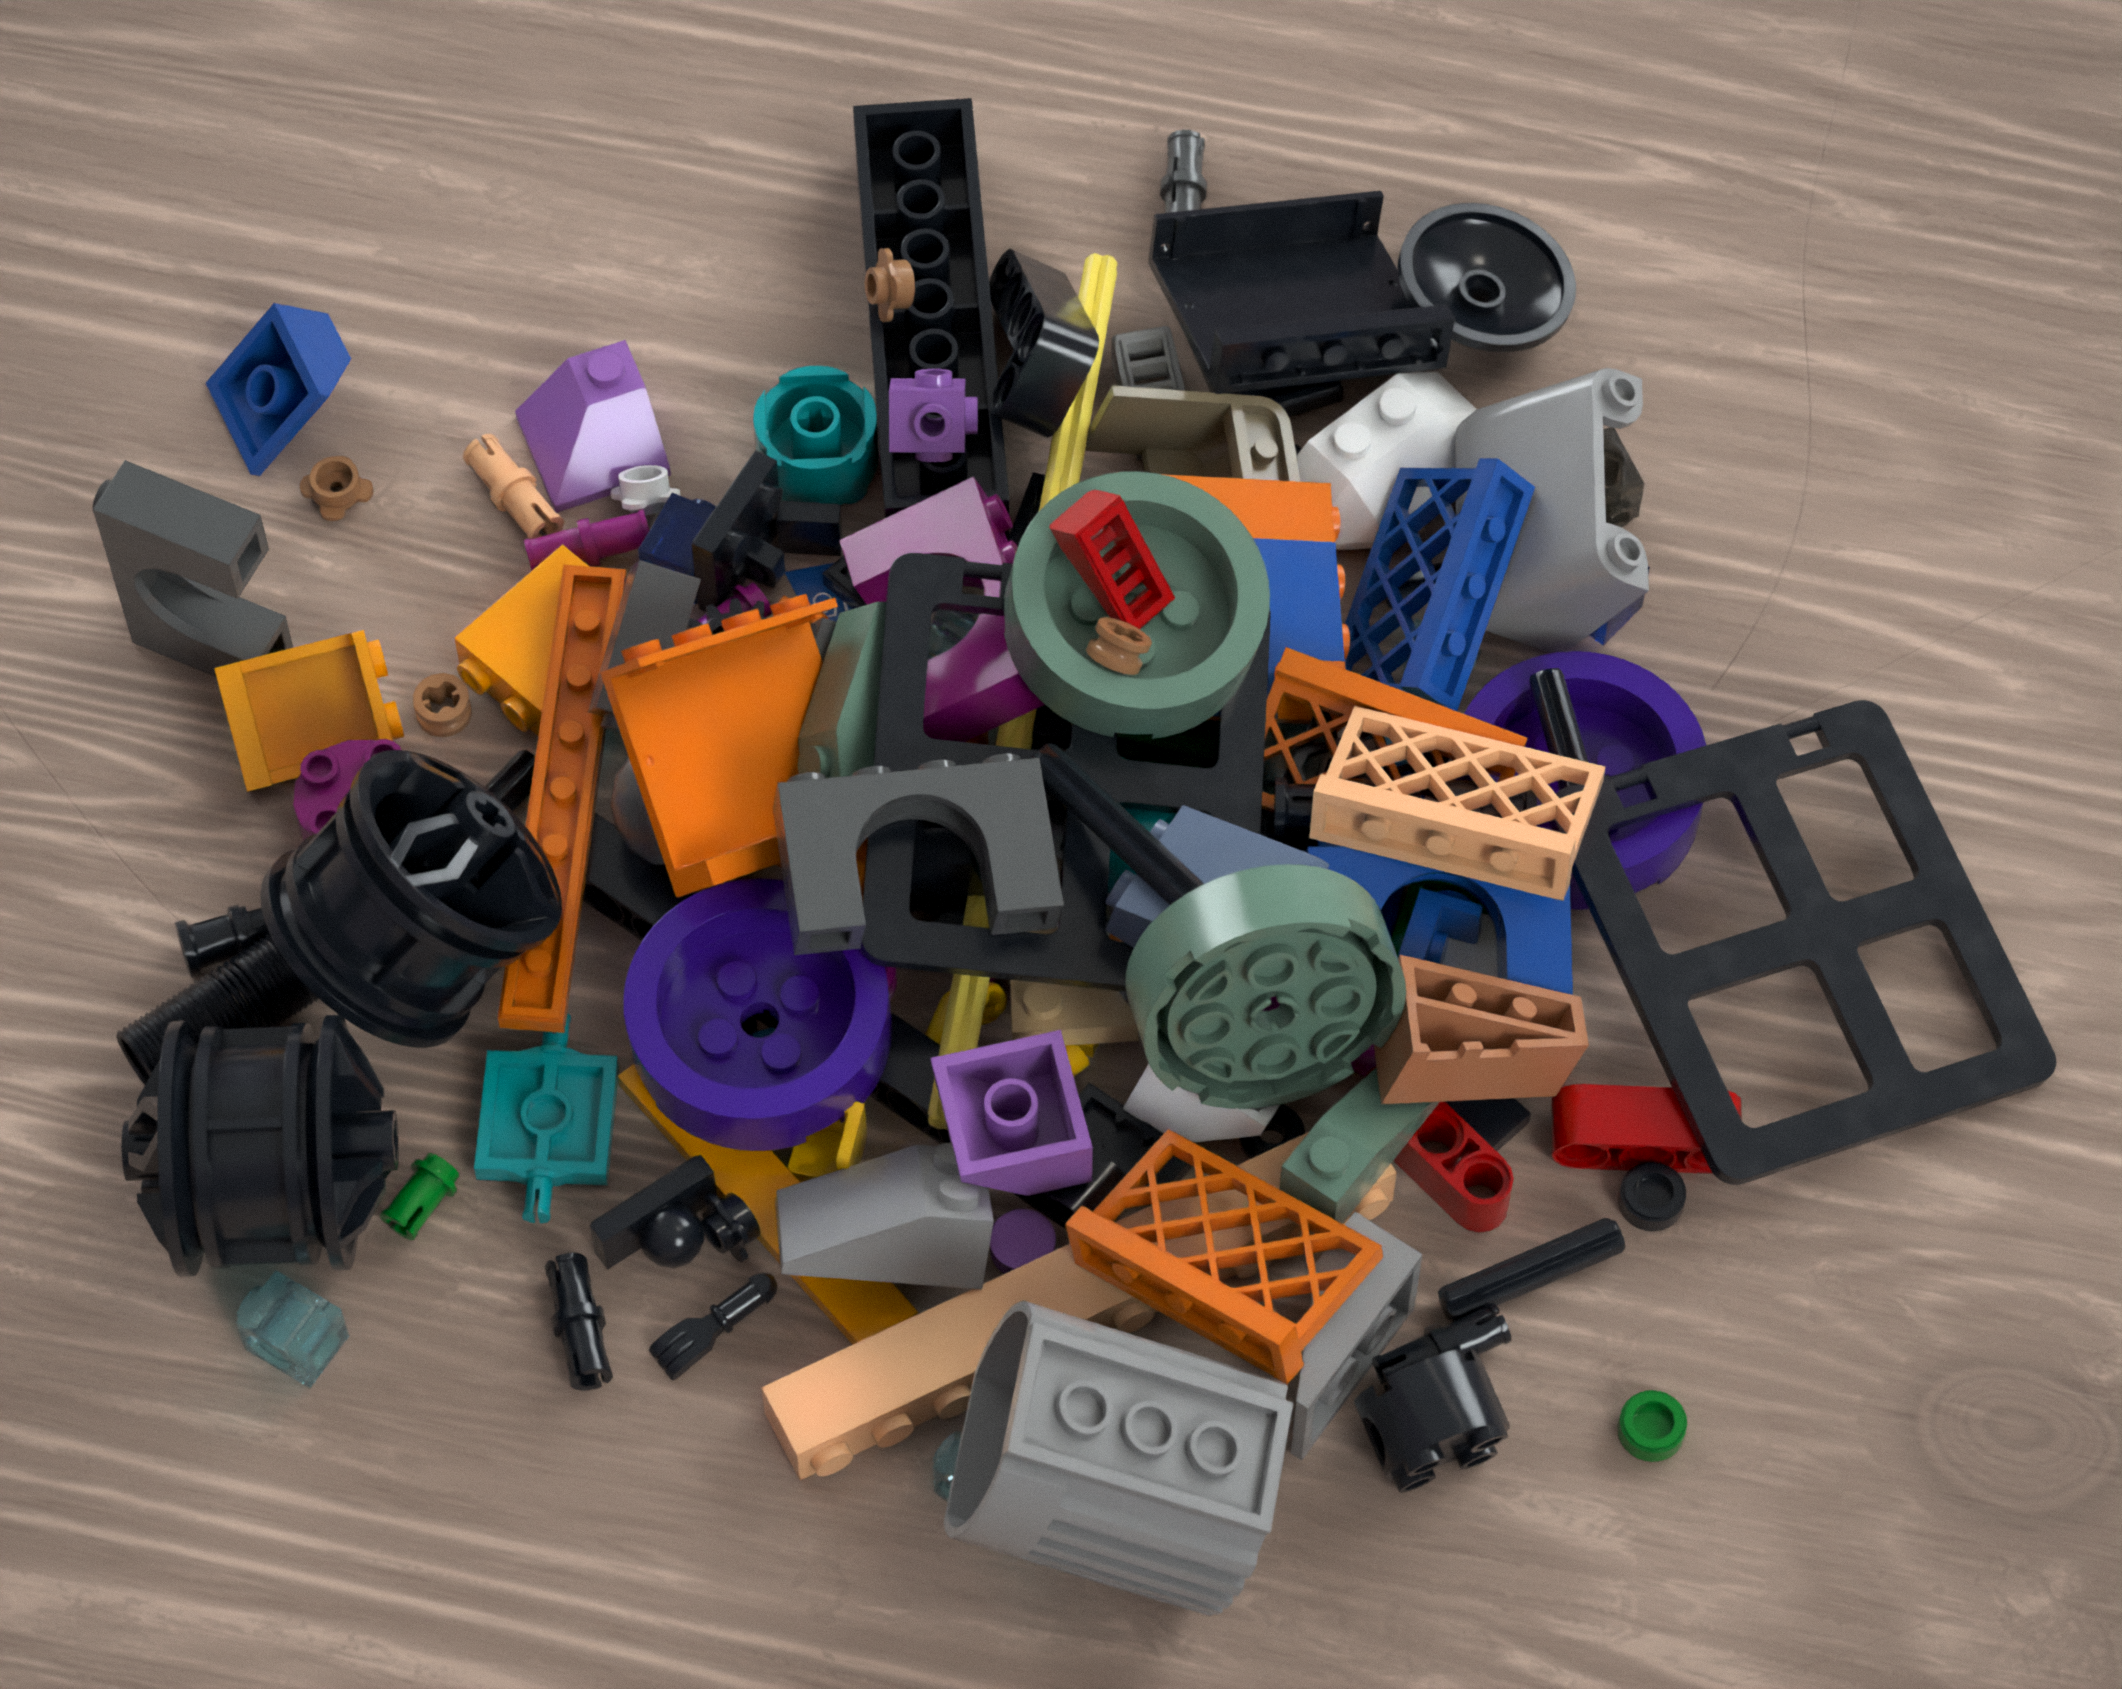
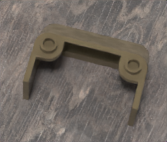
[1085,385,1301,482]

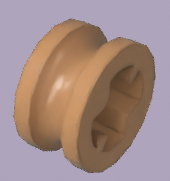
[1086,617,1153,675]
[413,673,472,737]

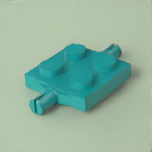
[474,1013,619,1224]

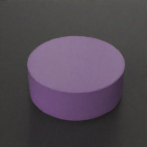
[990,1209,1056,1274]

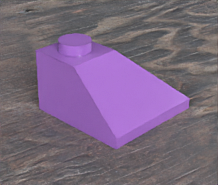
[515,340,671,513]

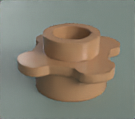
[865,248,915,322]
[300,456,374,521]

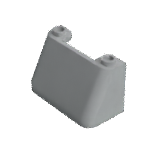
[1455,368,1649,653]

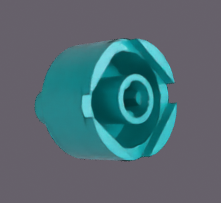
[753,366,879,505]

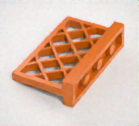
[1261,647,1528,813]
[1065,1129,1383,1385]

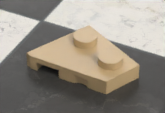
[1011,927,1139,1045]

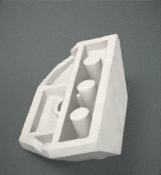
[1297,372,1476,550]

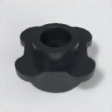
[701,1193,761,1262]

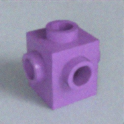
[889,369,978,462]

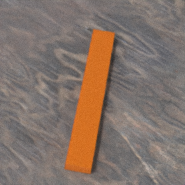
[498,565,627,1033]

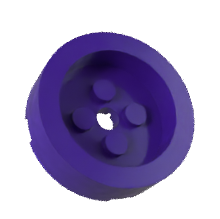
[1452,651,1707,910]
[623,879,892,1151]

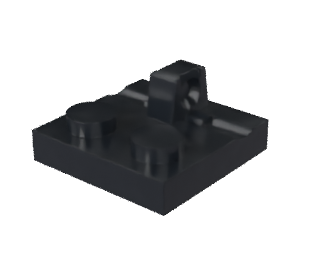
[691,450,786,612]

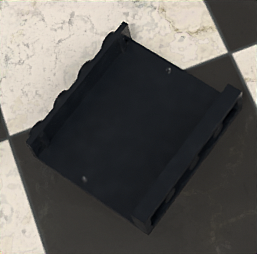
[1148,190,1455,394]

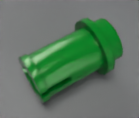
[380,1153,460,1240]

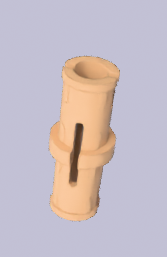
[463,434,564,540]

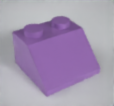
[930,1030,1093,1196]

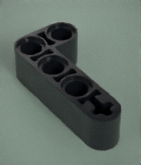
[989,249,1099,438]

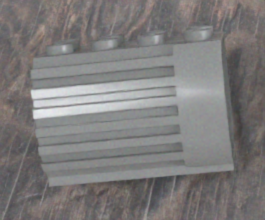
[943,1301,1293,1616]

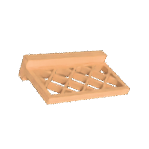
[1309,706,1605,901]

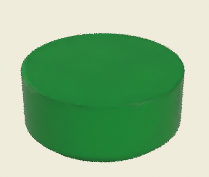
[1617,1390,1687,1462]

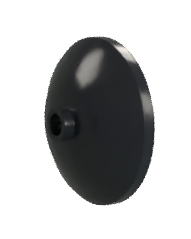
[1398,203,1576,352]

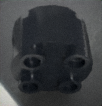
[1354,1348,1510,1493]

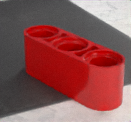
[1364,1067,1514,1233]
[1551,1084,1742,1174]

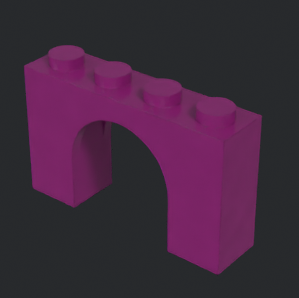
[839,476,1045,742]

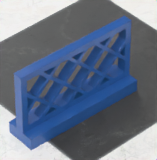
[1345,458,1535,711]

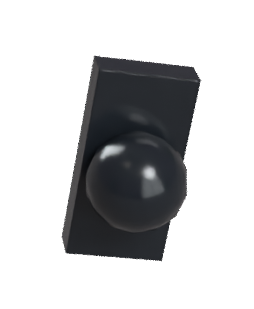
[590,1154,717,1270]

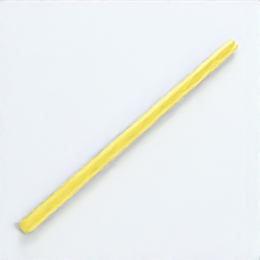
[928,253,1117,1130]

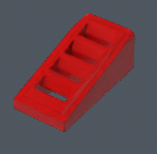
[1049,490,1175,629]

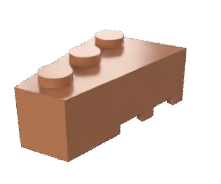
[1374,955,1589,1104]

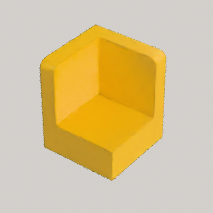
[788,1102,867,1182]

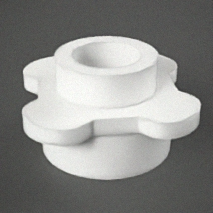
[610,465,681,515]

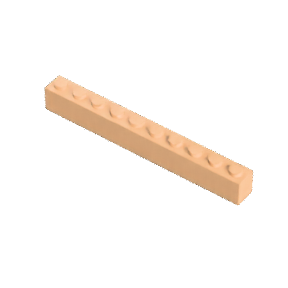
[762,1131,1397,1480]

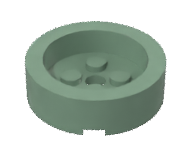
[1004,471,1270,739]
[1125,864,1406,1109]

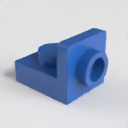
[1398,888,1483,964]

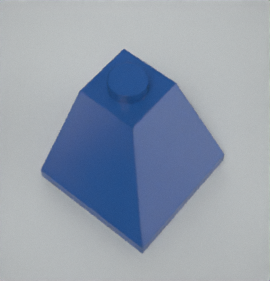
[206,303,351,476]

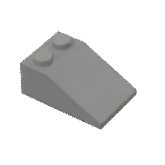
[775,1143,994,1289]
[1291,1211,1423,1461]

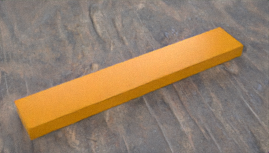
[618,1064,918,1345]

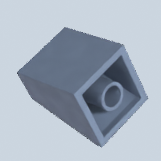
[1105,805,1330,948]

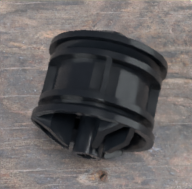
[260,750,562,1048]
[121,1015,399,1277]

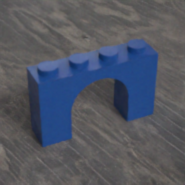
[1304,840,1573,995]

